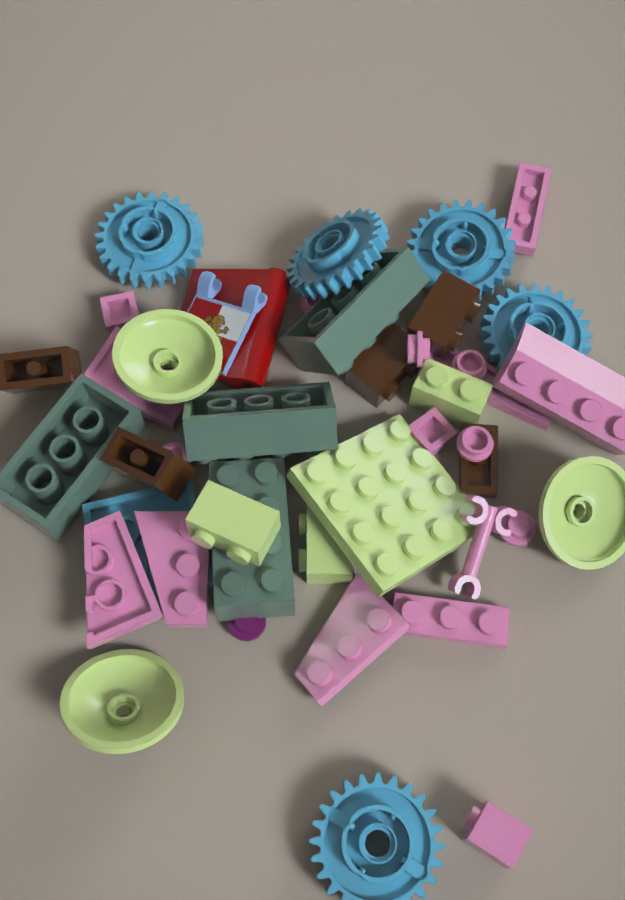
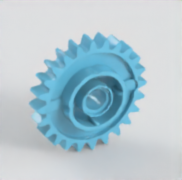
[95,190,204,290]
[407,199,516,301]
[286,208,390,300]
[478,283,593,373]
[309,772,445,900]

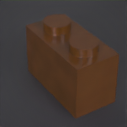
[407,270,482,359]
[345,323,424,408]
[0,346,81,394]
[99,427,196,502]

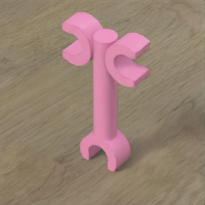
[448,495,517,600]

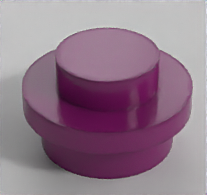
[227,617,266,642]

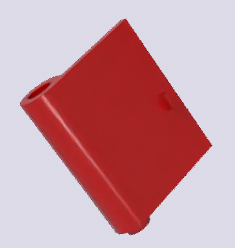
[163,267,291,389]

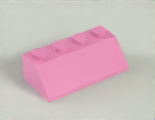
[492,323,625,455]

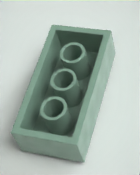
[279,247,430,376]
[0,373,146,542]
[182,382,338,464]
[209,457,295,621]

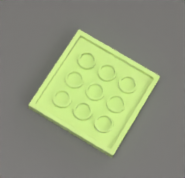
[286,414,477,598]

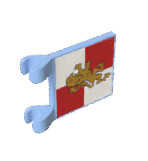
[187,271,268,376]

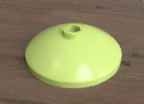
[112,309,223,404]
[538,456,625,570]
[60,649,184,754]

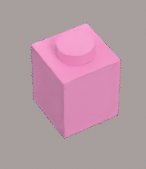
[461,801,533,869]

